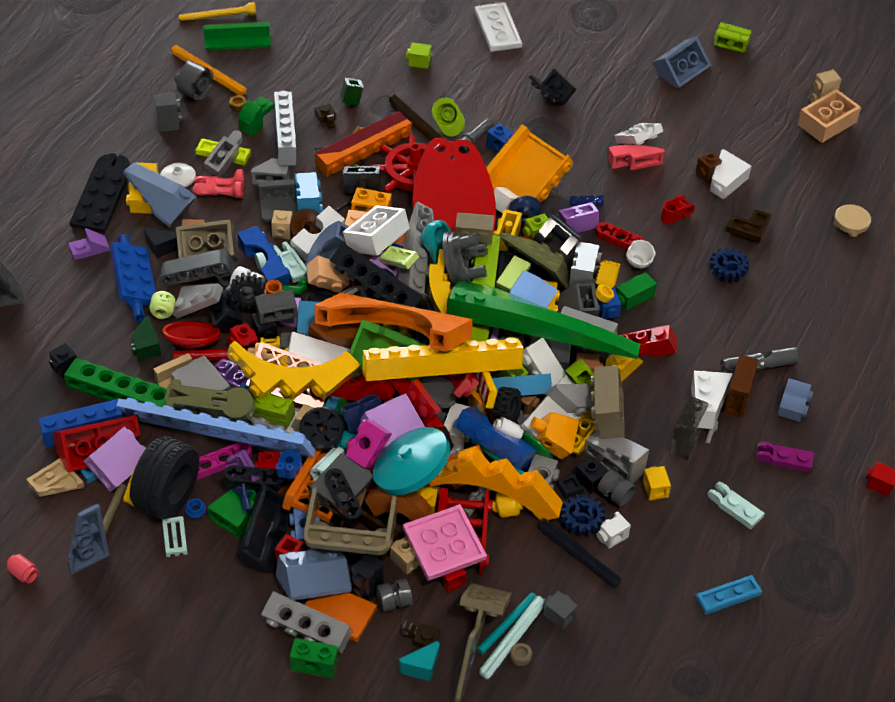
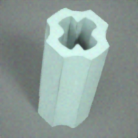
[310,447,346,481]

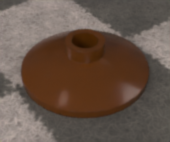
[290,209,321,237]

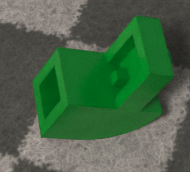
[238,96,274,136]

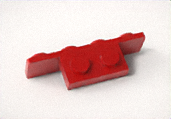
[390,378,450,435]

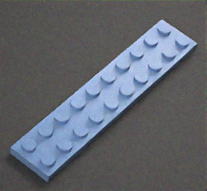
[116,398,316,458]

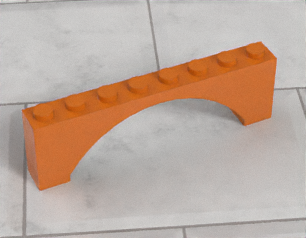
[314,293,472,352]

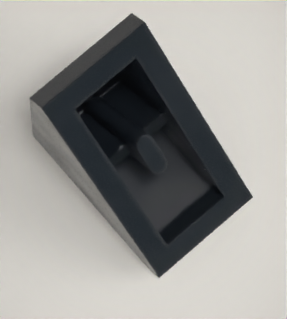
[144,227,178,258]

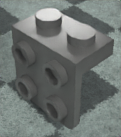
[258,179,298,222]

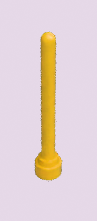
[178,2,256,21]

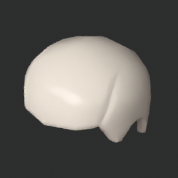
[626,240,655,269]

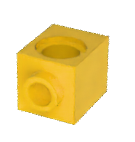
[642,466,671,500]

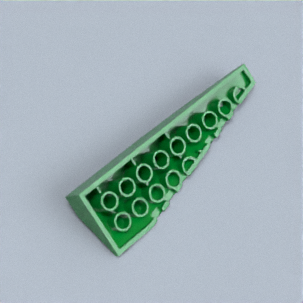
[447,280,641,359]

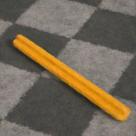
[171,45,247,96]

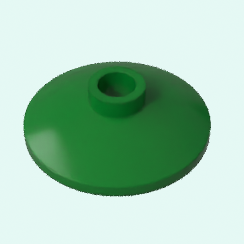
[521,432,552,459]

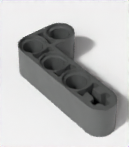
[160,249,237,286]

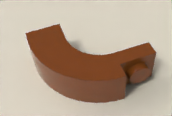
[308,321,361,348]
[365,487,432,521]

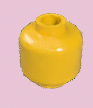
[493,492,523,518]

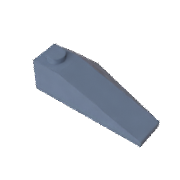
[123,162,196,227]

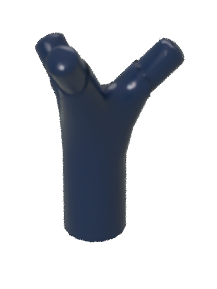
[232,483,253,514]

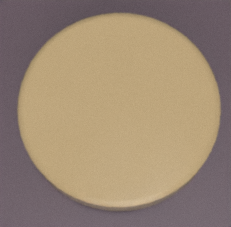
[834,204,871,237]

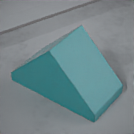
[399,641,440,681]

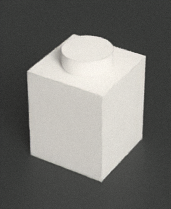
[494,187,518,213]

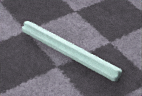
[479,596,545,679]

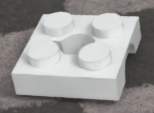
[614,123,663,145]

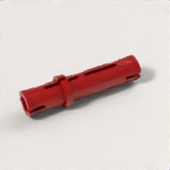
[173,349,231,361]

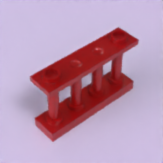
[438,488,493,575]

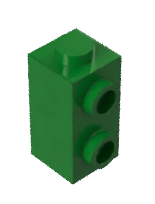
[616,272,657,311]

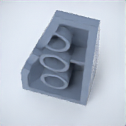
[67,504,109,575]

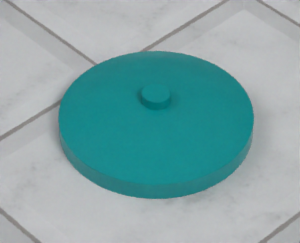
[373,427,450,495]

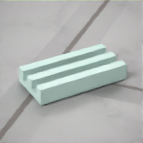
[162,516,187,557]

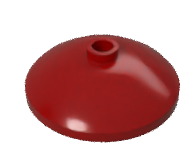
[162,321,220,350]

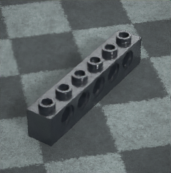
[330,242,430,309]

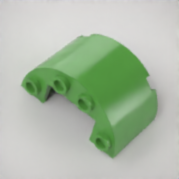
[349,319,427,382]

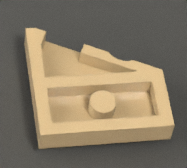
[26,458,84,497]

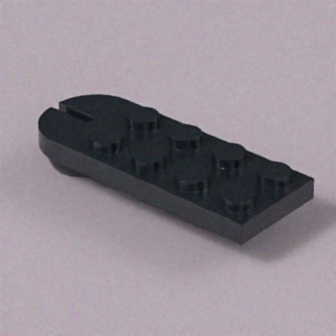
[69,153,130,234]

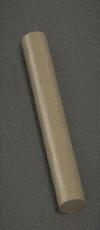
[103,484,126,535]

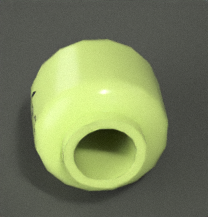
[149,291,175,319]

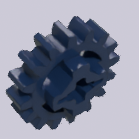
[709,247,750,282]
[560,494,606,536]

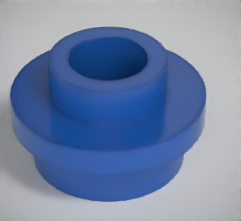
[185,498,206,519]

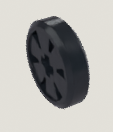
[299,407,344,451]

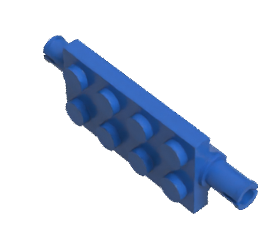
[110,234,156,322]

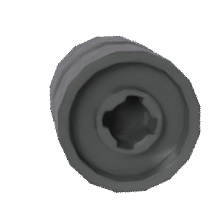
[597,469,636,507]
[376,578,413,613]

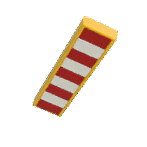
[474,371,498,409]

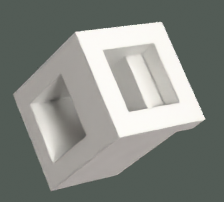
[597,511,631,549]

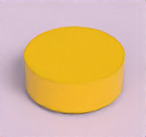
[595,284,614,303]

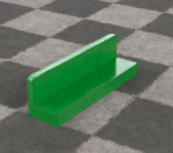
[204,22,271,51]

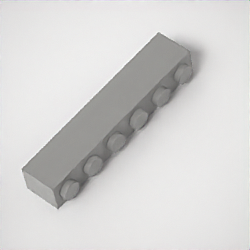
[274,91,296,165]

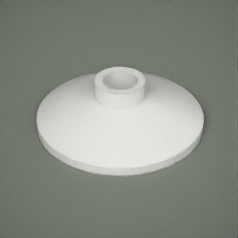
[160,163,196,188]

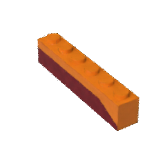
[315,111,412,177]

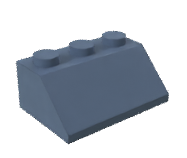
[652,37,711,88]
[276,549,352,600]

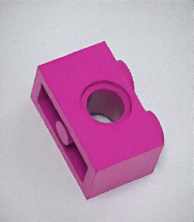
[346,420,392,468]

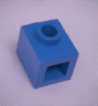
[597,288,621,319]

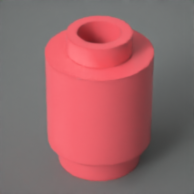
[6,554,39,584]

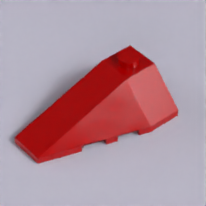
[327,373,397,402]
[52,415,141,472]

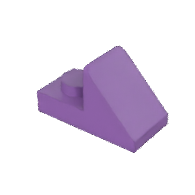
[69,228,110,260]

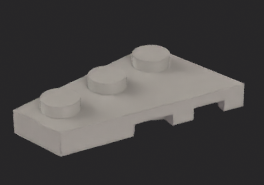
[173,283,223,318]

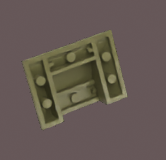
[499,232,569,290]

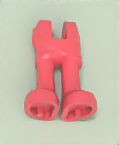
[192,169,244,198]

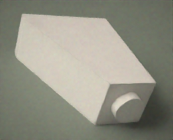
[710,149,751,199]

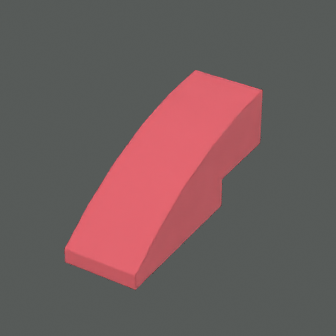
[607,145,665,170]

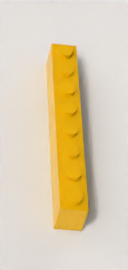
[362,337,523,381]

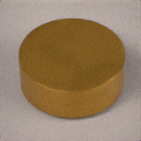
[229,95,246,111]

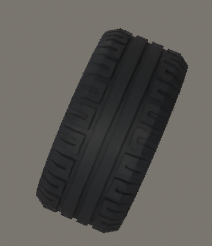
[130,436,199,519]

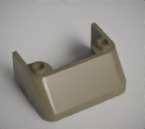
[304,487,397,555]

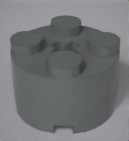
[174,61,214,100]

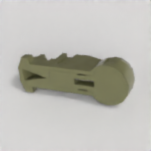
[165,379,256,422]

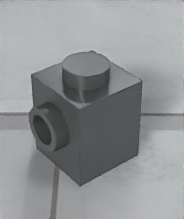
[543,591,578,630]

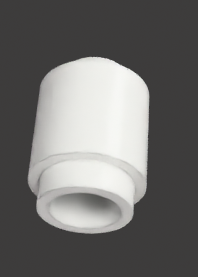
[493,417,523,438]

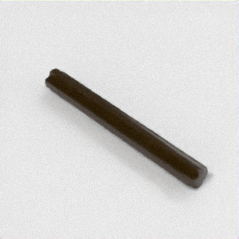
[389,94,445,140]

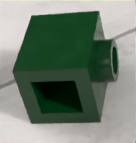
[340,78,363,106]

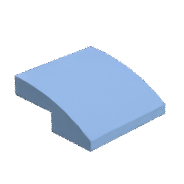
[509,270,558,308]

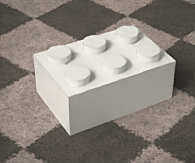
[343,205,410,256]

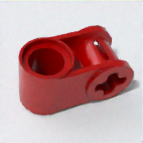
[660,195,695,224]

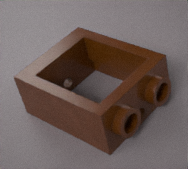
[724,354,759,418]

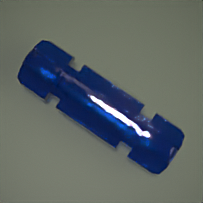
[569,195,604,206]

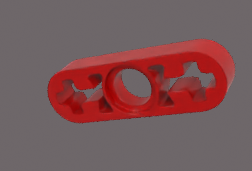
[596,222,645,250]

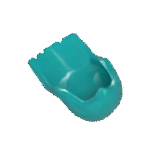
[421,220,451,277]

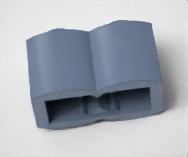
[777,378,813,422]

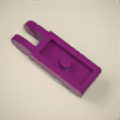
[756,441,814,472]

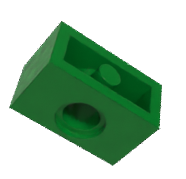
[290,638,339,679]

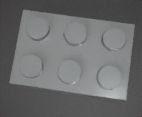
[561,306,618,364]

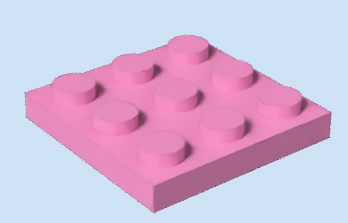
[402,504,487,581]

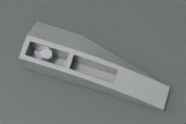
[398,201,434,304]

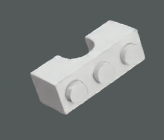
[291,206,345,261]

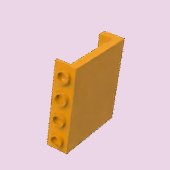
[486,124,573,217]

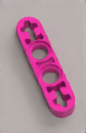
[197,442,252,480]

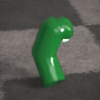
[282,278,309,295]

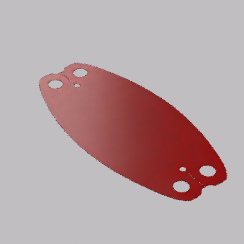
[413,138,496,268]

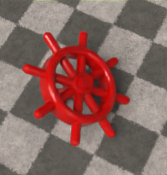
[371,135,445,193]

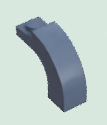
[305,221,349,280]

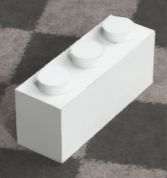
[522,338,566,398]

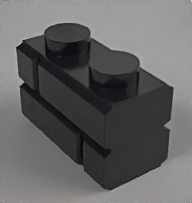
[352,554,384,601]

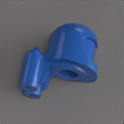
[276,449,302,480]

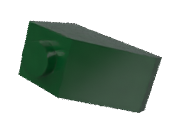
[130,316,161,362]

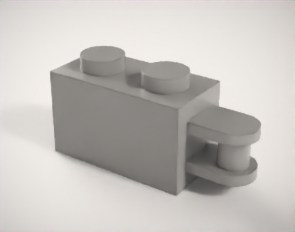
[204,130,242,178]

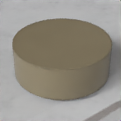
[510,643,532,666]

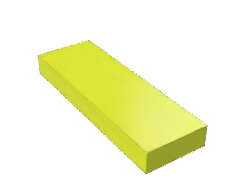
[196,139,251,165]

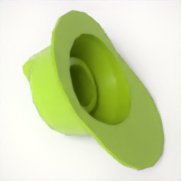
[432,98,465,137]

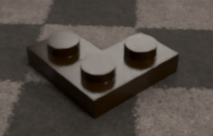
[726,209,772,242]

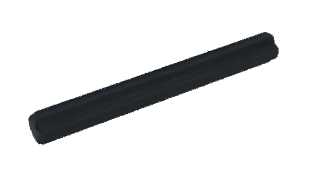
[538,518,622,587]

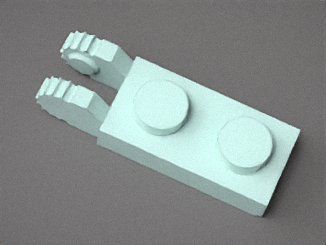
[273,241,308,283]
[707,482,765,529]

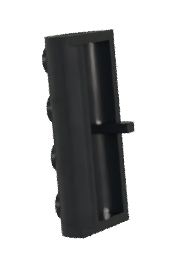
[237,483,293,573]

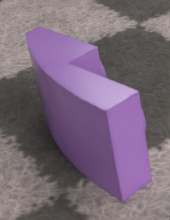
[214,358,248,388]

